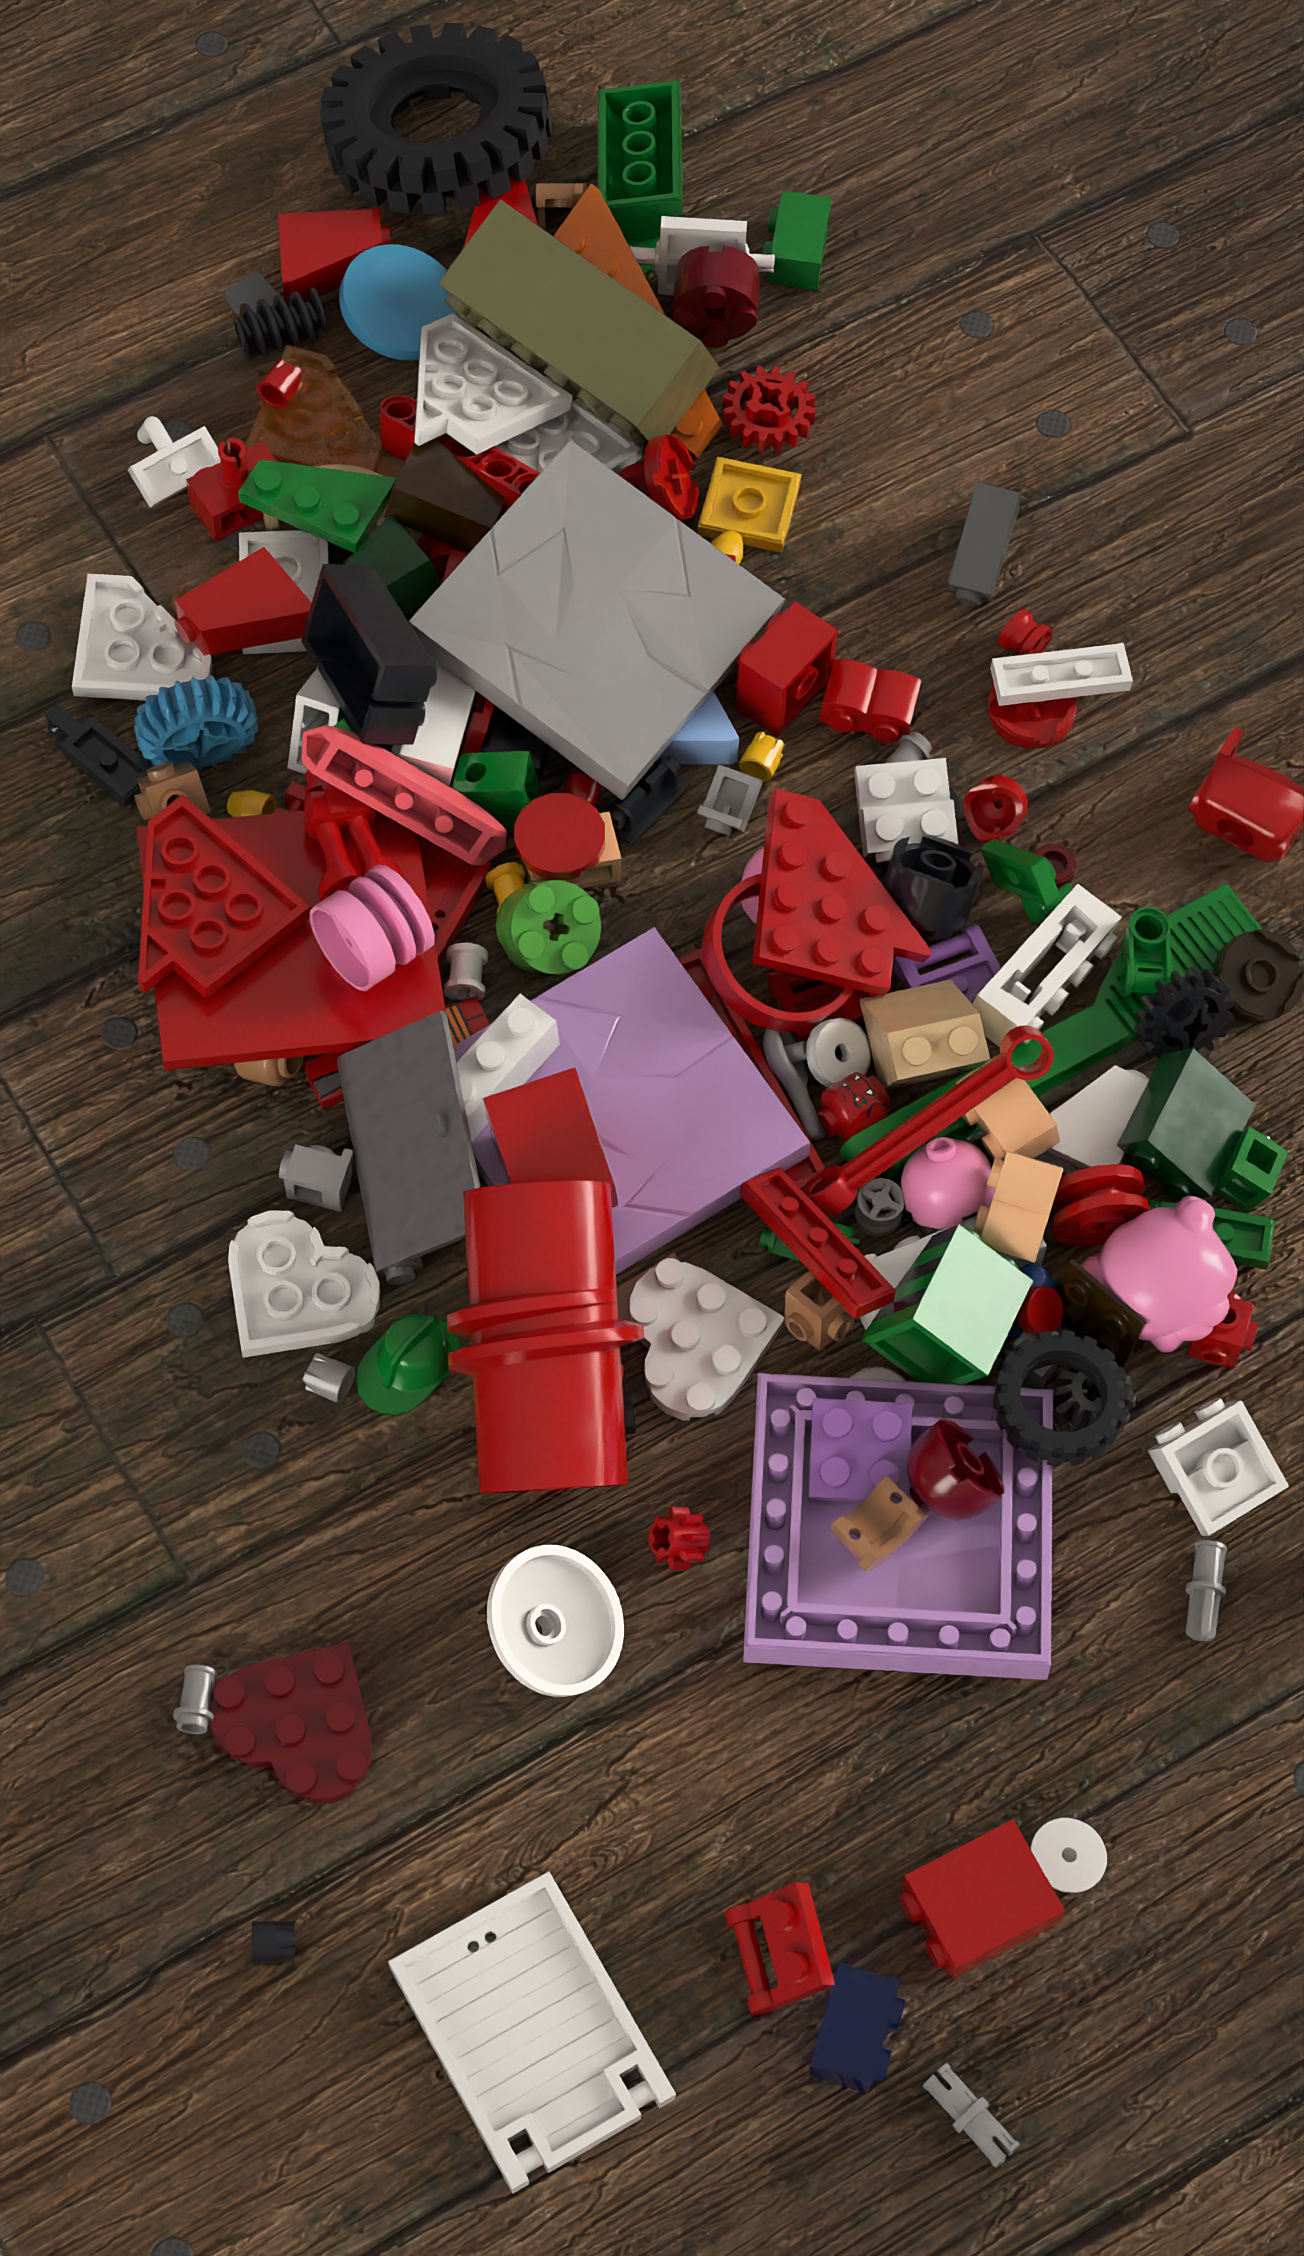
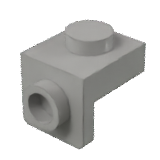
[697,765,763,836]

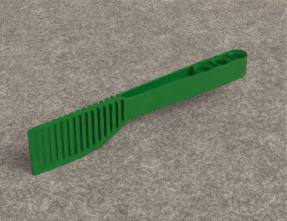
[839,884,1263,1181]

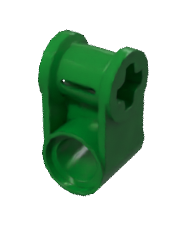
[1119,907,1174,997]

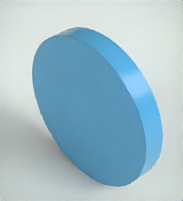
[339,244,458,361]

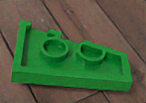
[238,459,397,553]

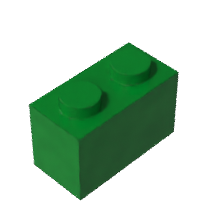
[763,190,832,291]

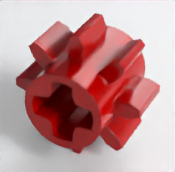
[648,1507,710,1570]

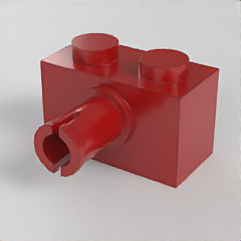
[186,438,277,542]

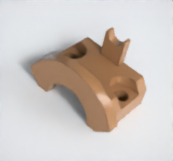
[536,183,588,229]
[830,1476,929,1572]

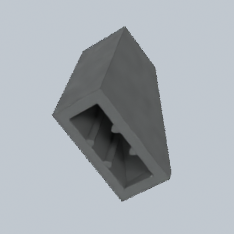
[948,482,1020,606]

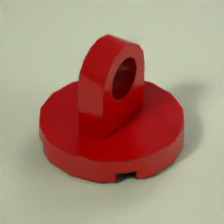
[618,434,699,521]

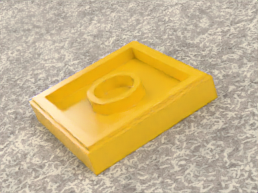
[697,456,802,553]

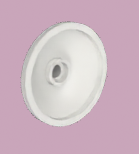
[487,1545,624,1697]

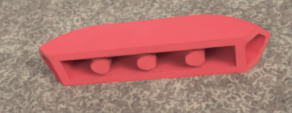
[302,725,507,866]

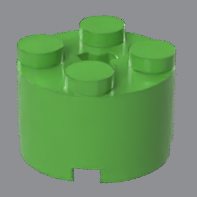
[496,880,601,974]

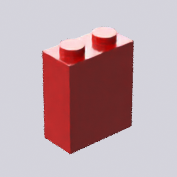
[898,1819,1065,1980]

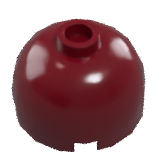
[907,1418,1005,1521]

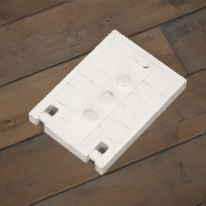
[388,1872,676,2194]

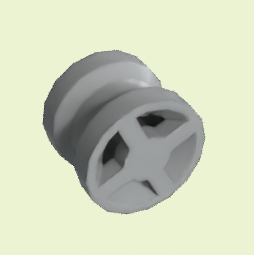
[854,1178,905,1237]

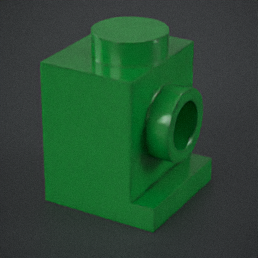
[1213,1126,1289,1213]

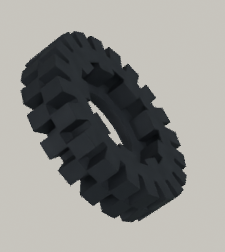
[320,23,552,215]

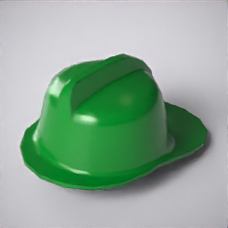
[355,1314,460,1415]

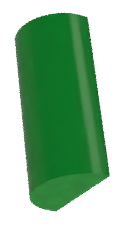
[598,80,683,240]

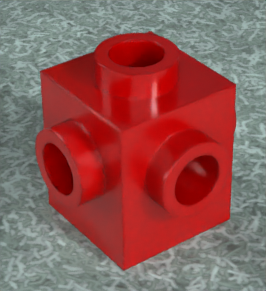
[1187,1292,1258,1369]

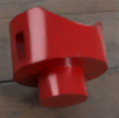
[963,775,1028,843]

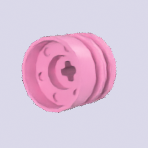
[310,864,435,991]

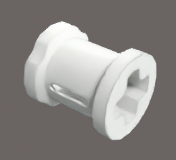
[444,943,488,1002]

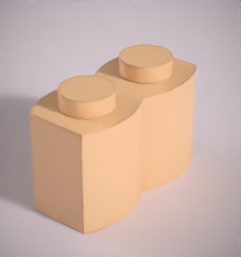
[973,1151,1063,1262]

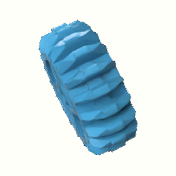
[134,675,258,771]

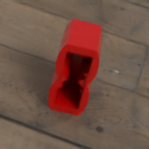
[820,659,922,743]

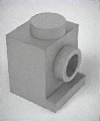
[279,1144,356,1212]

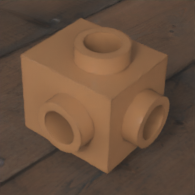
[135,761,211,821]
[784,1270,854,1351]

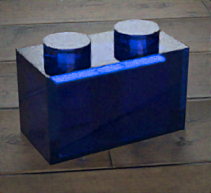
[808,1963,906,2094]

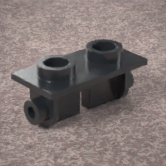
[604,756,691,846]

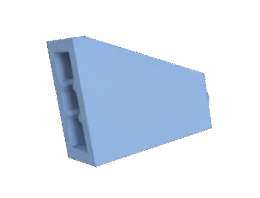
[657,692,739,765]

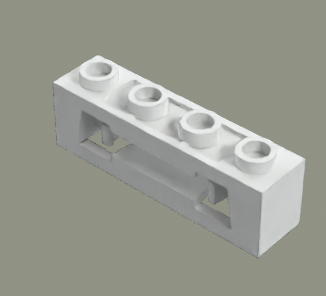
[972,884,1122,1047]

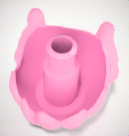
[1081,1196,1237,1352]

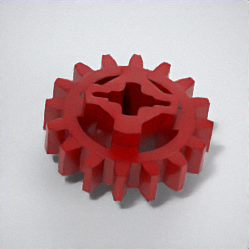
[722,366,816,453]

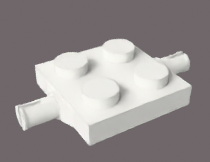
[630,216,775,295]

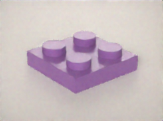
[808,1398,913,1504]

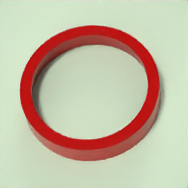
[702,874,855,1032]

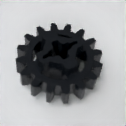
[1134,967,1236,1060]

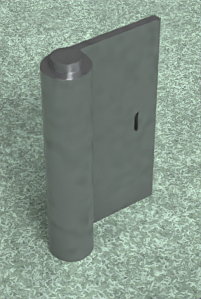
[337,1011,480,1285]

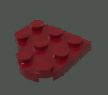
[210,1641,373,1804]

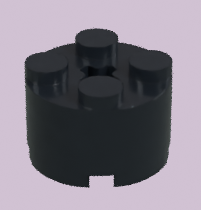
[882,836,983,940]

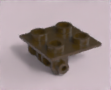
[1056,1259,1147,1368]

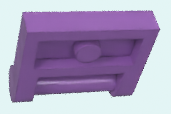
[892,924,1001,1003]

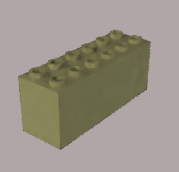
[438,199,720,449]

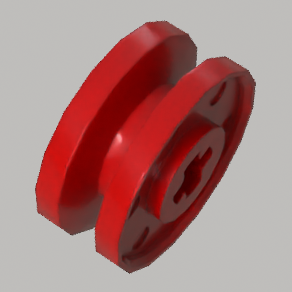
[1050,1164,1151,1247]

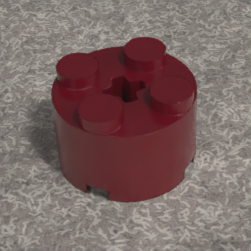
[672,246,760,348]

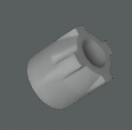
[303,1353,355,1404]

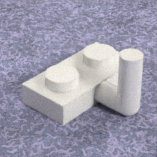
[128,416,220,508]

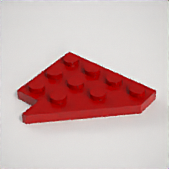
[752,788,931,996]
[138,795,311,999]

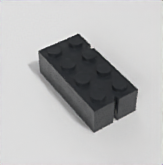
[301,564,437,745]

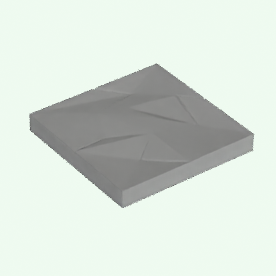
[409,439,785,800]

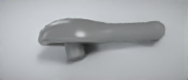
[763,1029,826,1141]

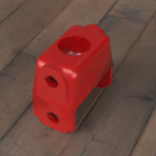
[1188,727,1304,863]

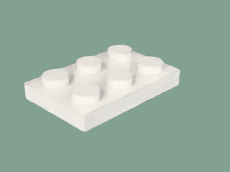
[239,530,329,654]

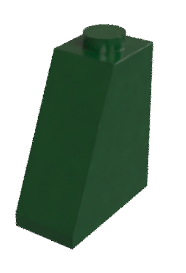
[345,515,441,616]

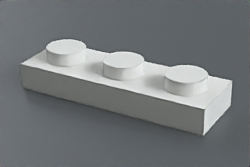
[990,643,1133,706]

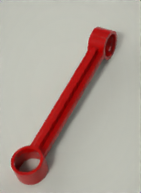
[802,1025,1054,1218]

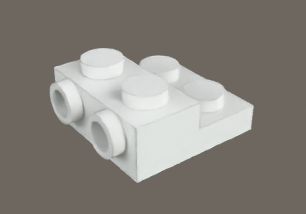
[854,758,958,865]
[1147,1397,1289,1536]

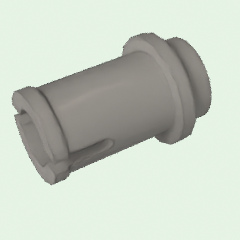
[885,732,932,763]
[173,1665,217,1734]

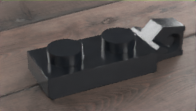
[45,705,153,807]

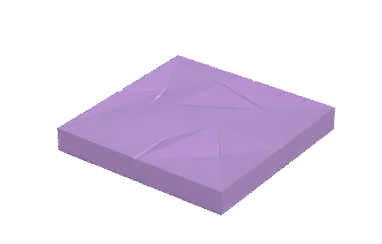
[453,927,810,1274]
[743,1373,1053,1680]

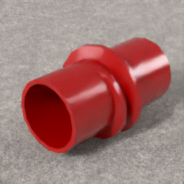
[447,1181,644,1494]

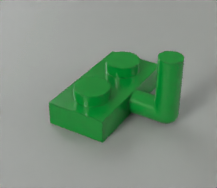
[980,839,1074,923]

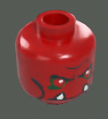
[817,1072,891,1142]

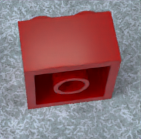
[735,601,838,738]

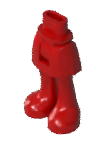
[303,770,405,902]

